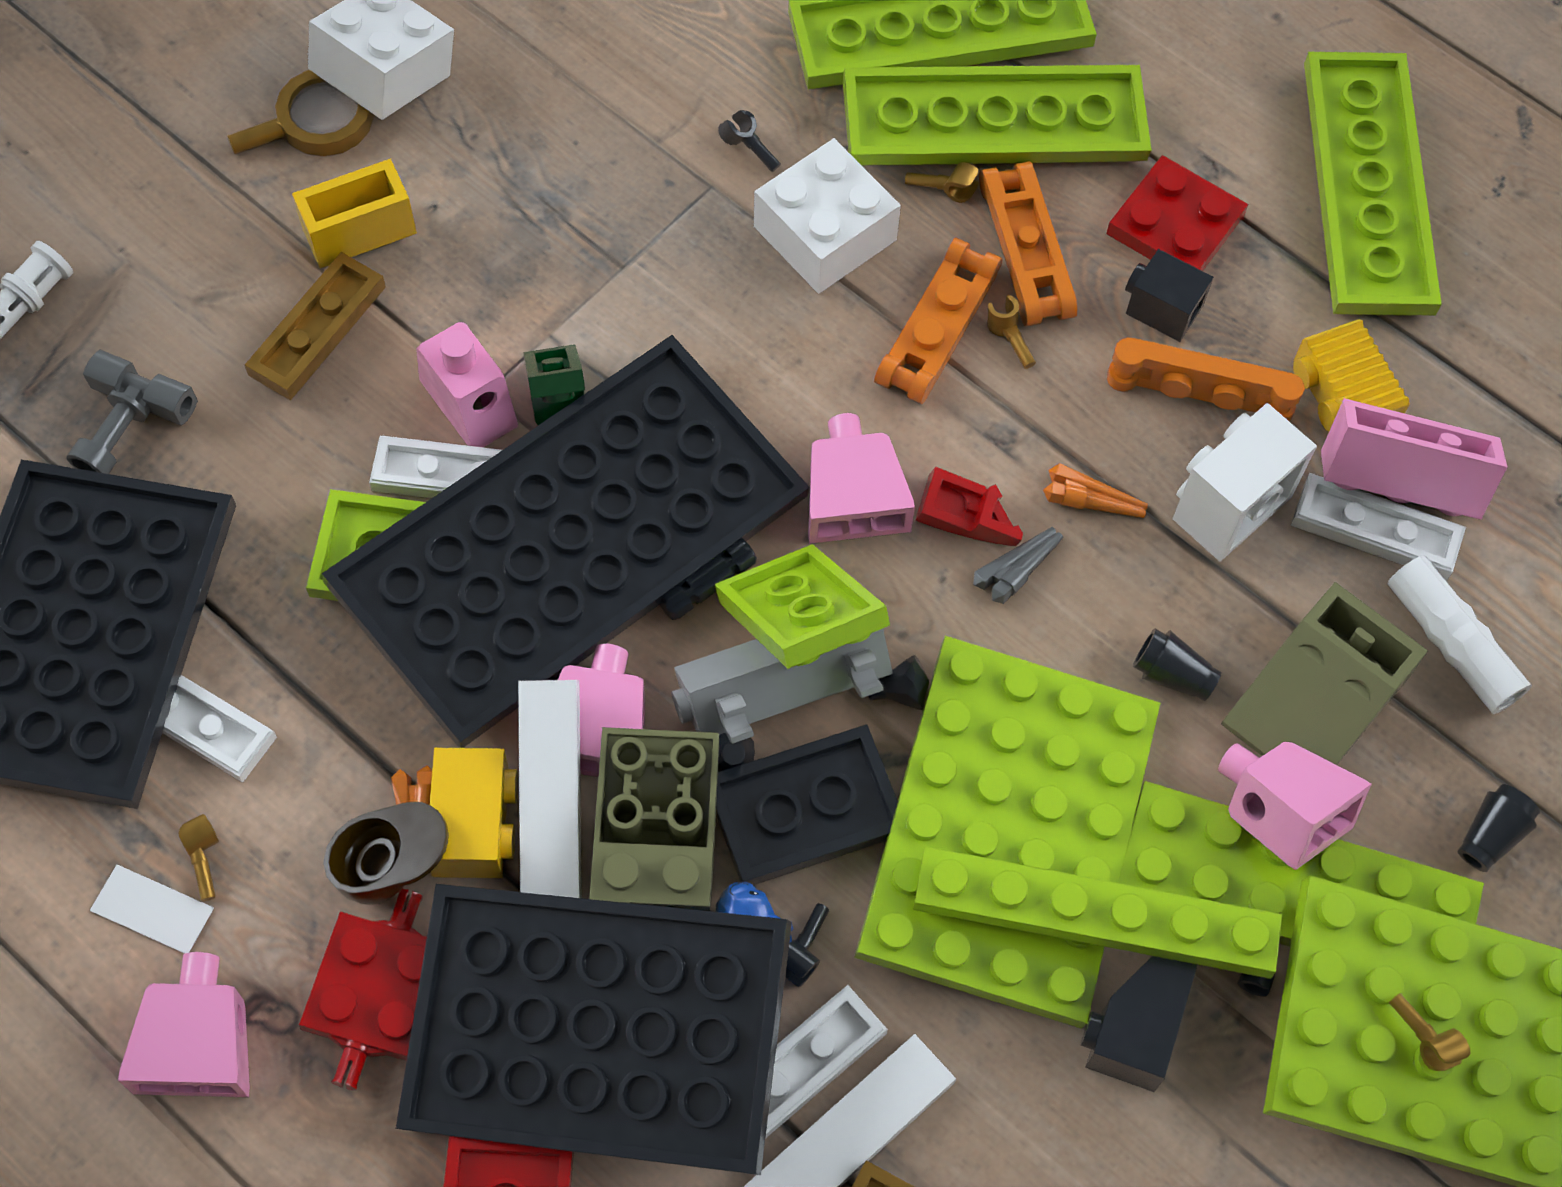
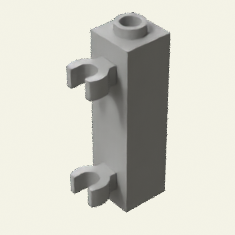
[671,629,893,744]

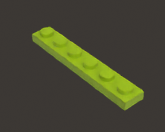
[913,846,1282,979]

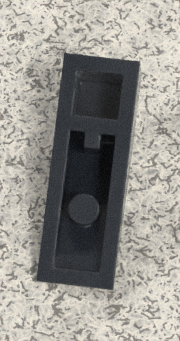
[1081,956,1197,1092]

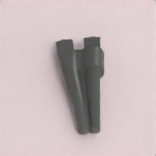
[973,527,1063,604]

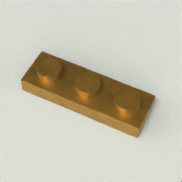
[244,252,386,401]

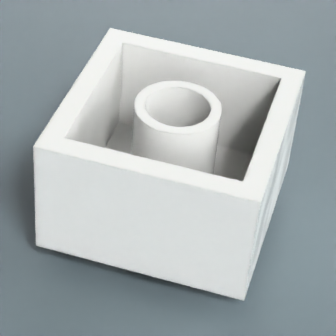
[308,0,454,120]
[754,138,901,294]
[1173,403,1317,562]

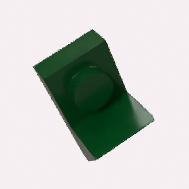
[523,344,585,425]

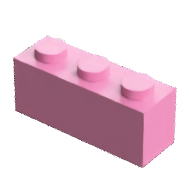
[1321,398,1507,519]

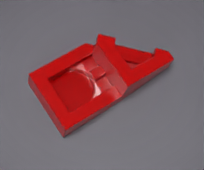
[915,466,1023,547]

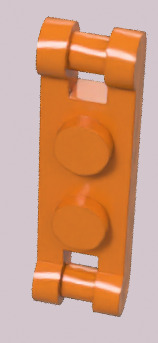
[979,161,1078,326]
[874,237,1003,404]
[1107,337,1305,422]

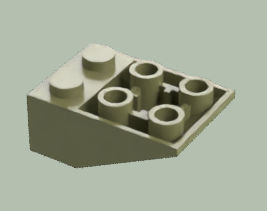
[1221,582,1428,765]
[589,727,719,911]

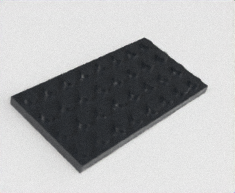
[322,335,810,748]

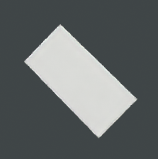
[90,865,214,953]

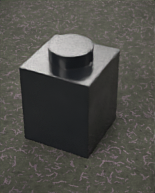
[1125,249,1214,342]

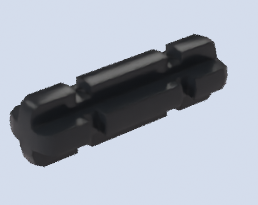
[660,539,757,620]

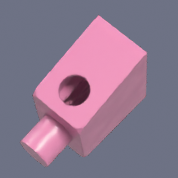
[416,322,518,447]
[808,413,915,544]
[558,644,645,777]
[1218,742,1371,870]
[118,952,250,1097]

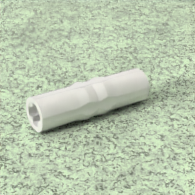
[1388,556,1532,714]

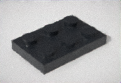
[716,724,898,885]

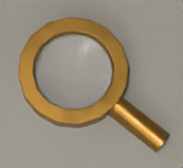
[227,70,374,157]

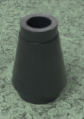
[1133,628,1222,701]
[1458,784,1540,872]

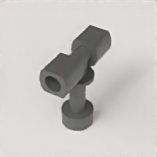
[66,349,198,474]

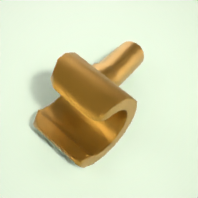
[905,162,979,203]
[987,295,1036,369]
[178,814,220,901]
[1389,993,1471,1071]

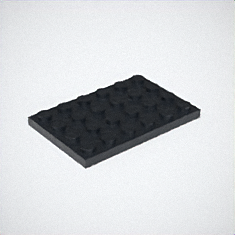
[0,459,236,809]
[395,884,792,1175]

